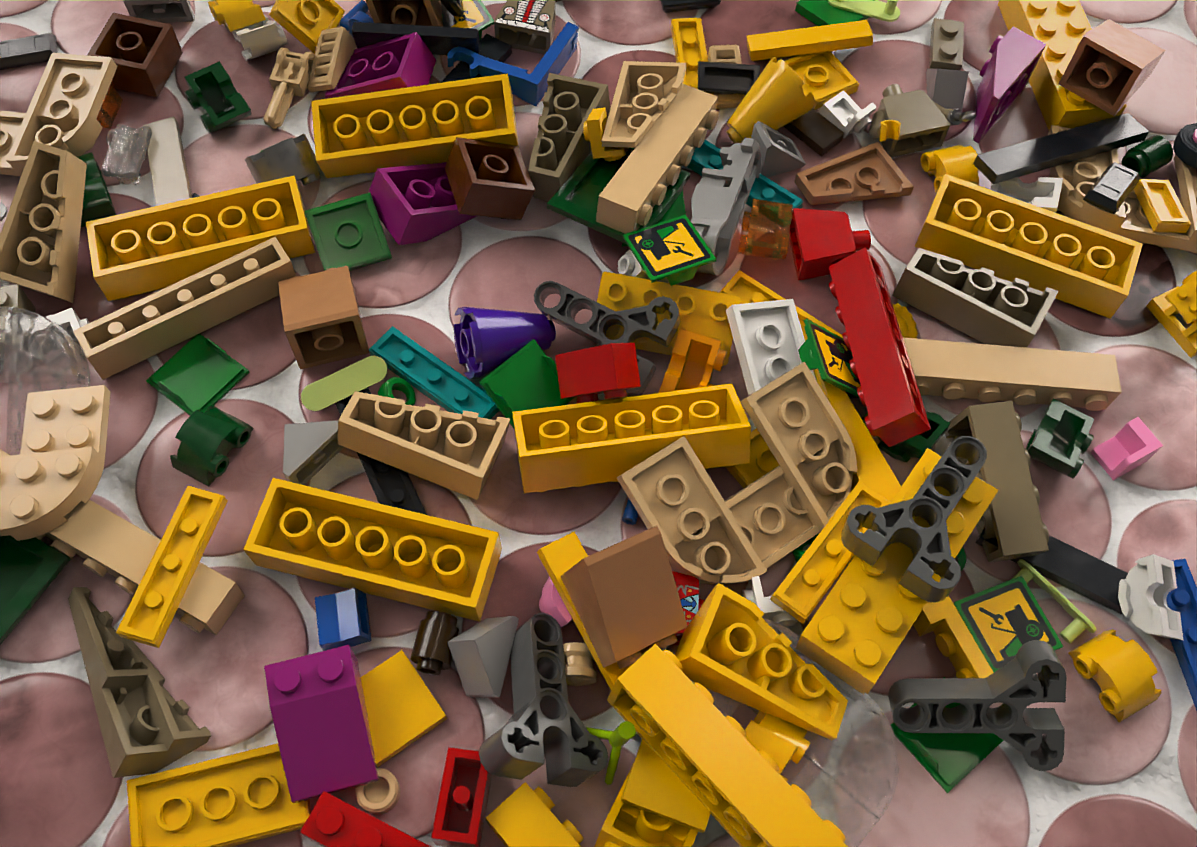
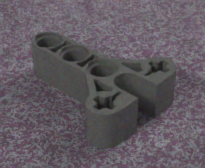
[534,281,680,397]
[841,436,987,603]
[479,613,608,787]
[888,640,1066,771]

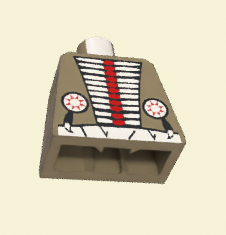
[494,0,556,55]

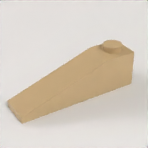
[602,61,686,148]

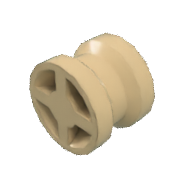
[563,642,597,686]

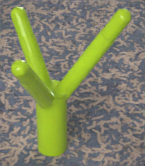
[586,721,637,785]

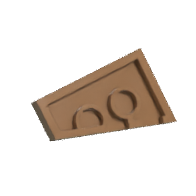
[794,141,914,205]

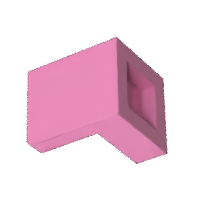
[1091,417,1163,481]

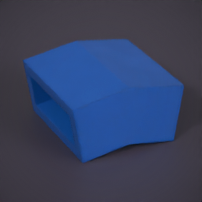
[315,588,372,651]

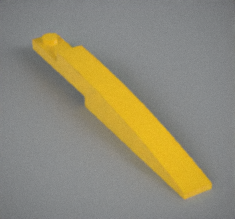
[814,369,994,678]

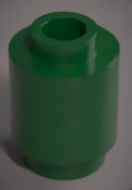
[1122,135,1173,178]

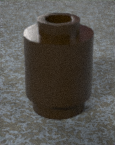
[410,611,459,675]

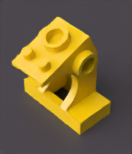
[1146,270,1197,358]

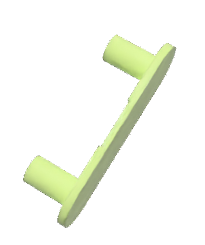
[828,0,900,22]
[301,356,387,411]
[1012,559,1097,644]

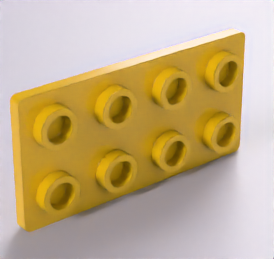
[597,272,741,366]

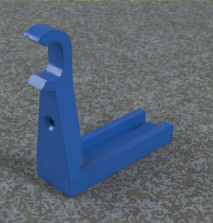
[447,22,579,106]

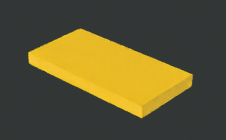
[127,743,311,847]

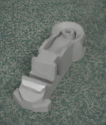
[691,137,761,275]

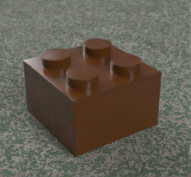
[87,13,183,97]
[444,137,535,220]

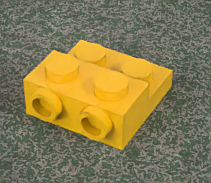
[594,762,698,847]

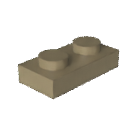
[929,18,964,71]

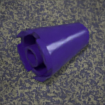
[454,307,556,379]

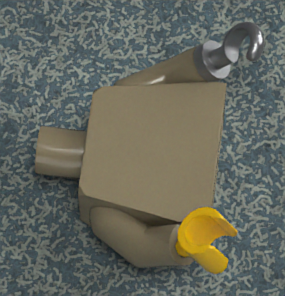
[869,84,976,157]

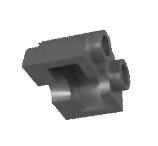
[244,134,322,186]

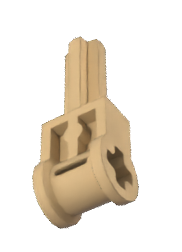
[263,47,315,129]

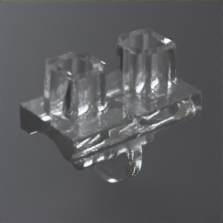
[101,124,152,185]

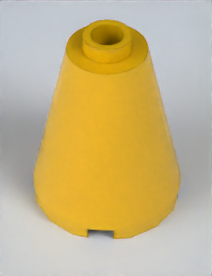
[726,57,816,143]

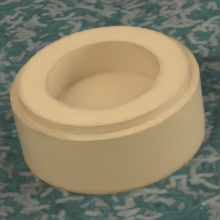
[355,768,400,815]

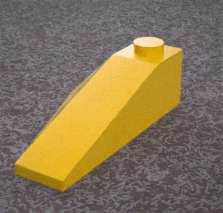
[675,583,848,740]

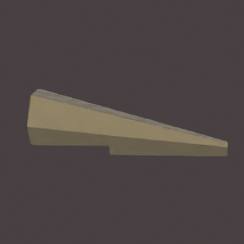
[68,587,211,778]

